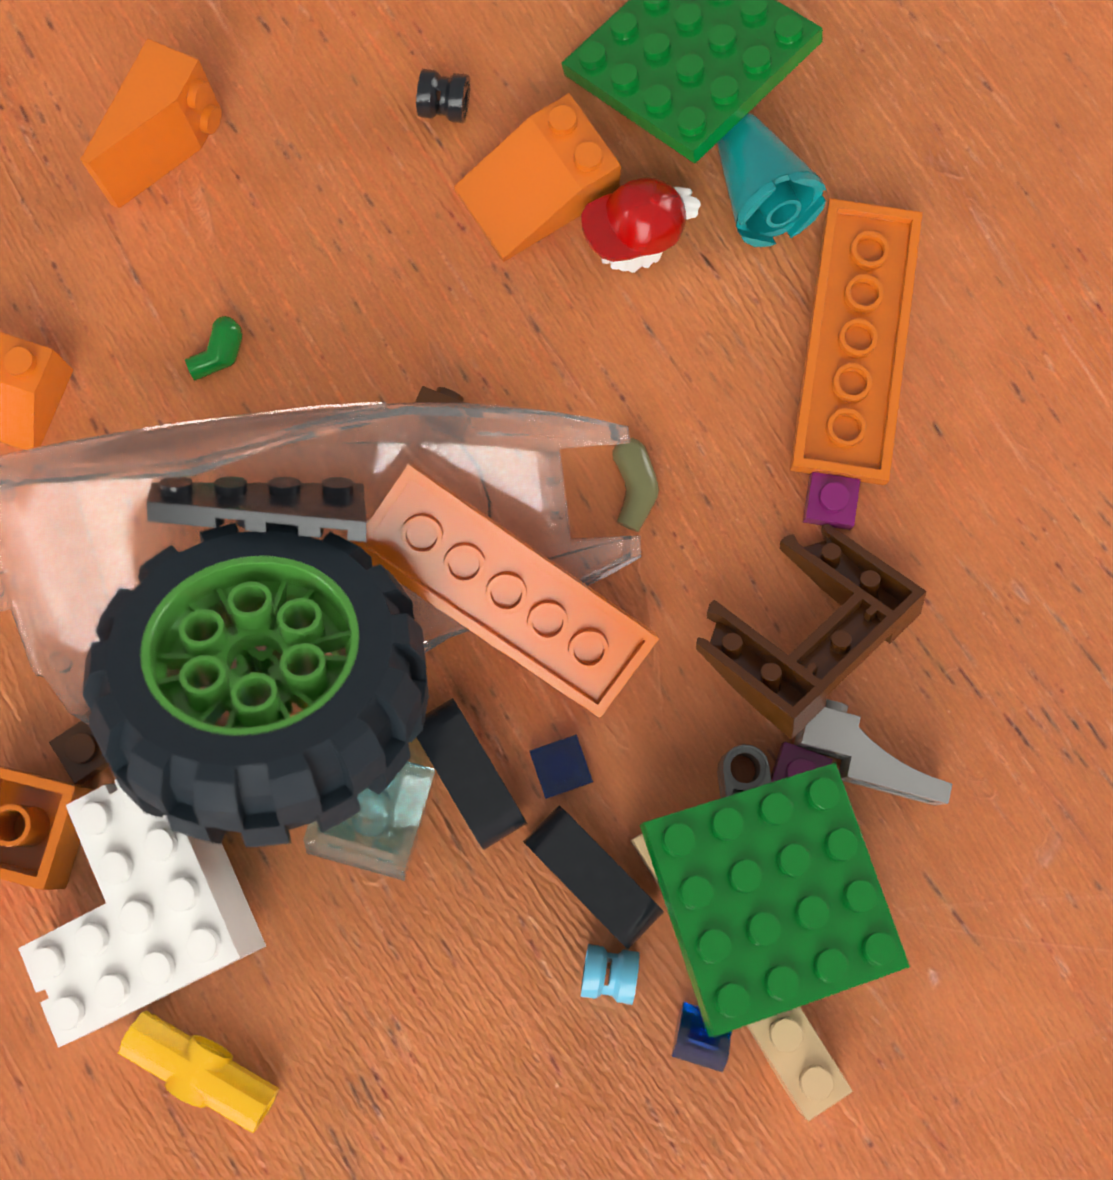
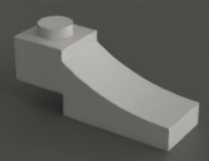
[794,699,953,806]

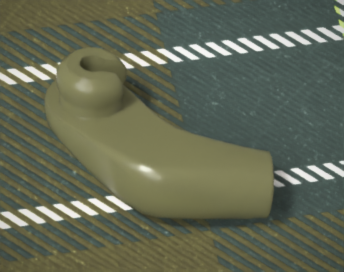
[612,438,659,532]

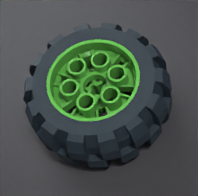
[82,523,429,847]

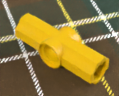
[118,1011,280,1133]

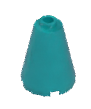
[717,114,826,247]

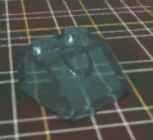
[303,761,436,881]

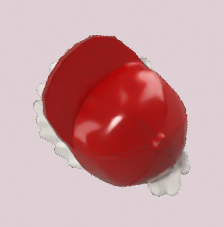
[581,177,701,273]

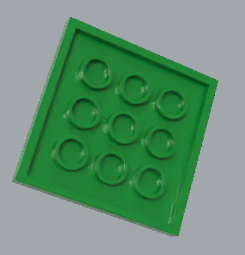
[561,0,823,164]
[640,762,910,1037]

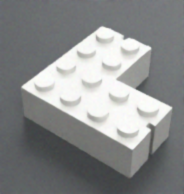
[18,779,266,1048]

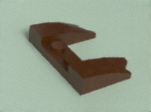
[696,524,927,740]

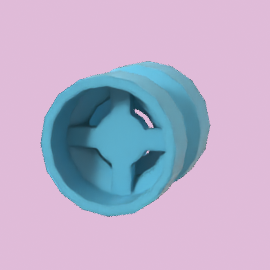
[580,944,640,1005]

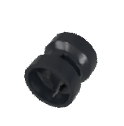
[416,69,470,123]

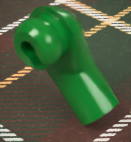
[185,316,242,381]

